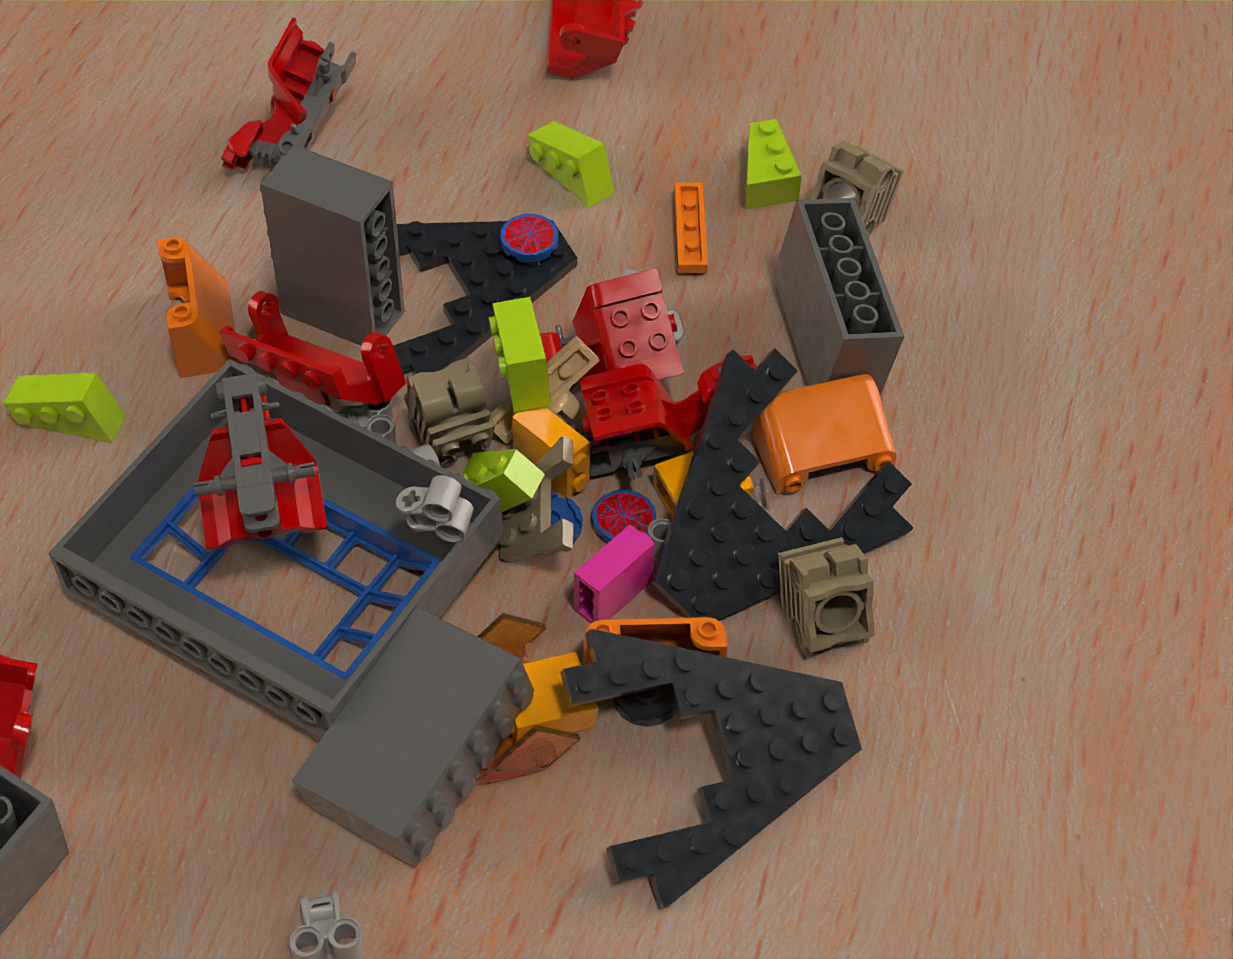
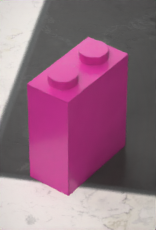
[574,525,655,624]

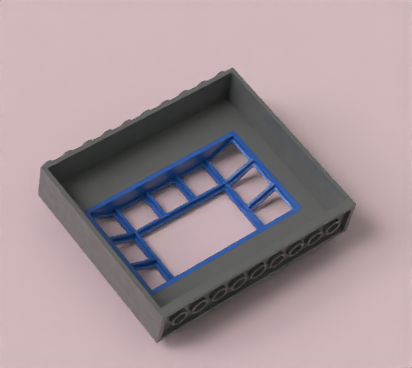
[48,359,504,739]

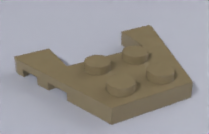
[499,436,573,563]

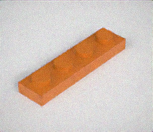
[674,182,708,273]

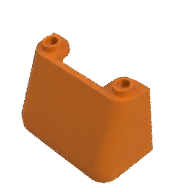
[157,237,239,378]
[751,374,897,495]
[583,617,727,665]

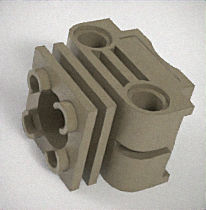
[810,141,904,237]
[404,358,495,467]
[779,537,874,658]

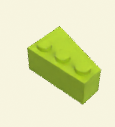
[745,119,802,209]
[527,121,615,208]
[489,297,552,413]
[3,373,126,443]
[461,449,545,512]

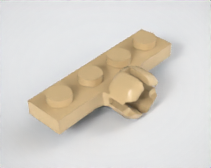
[489,336,599,444]

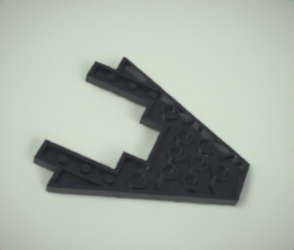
[393,220,578,375]
[651,348,914,620]
[560,629,862,910]

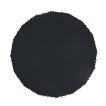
[612,686,676,727]

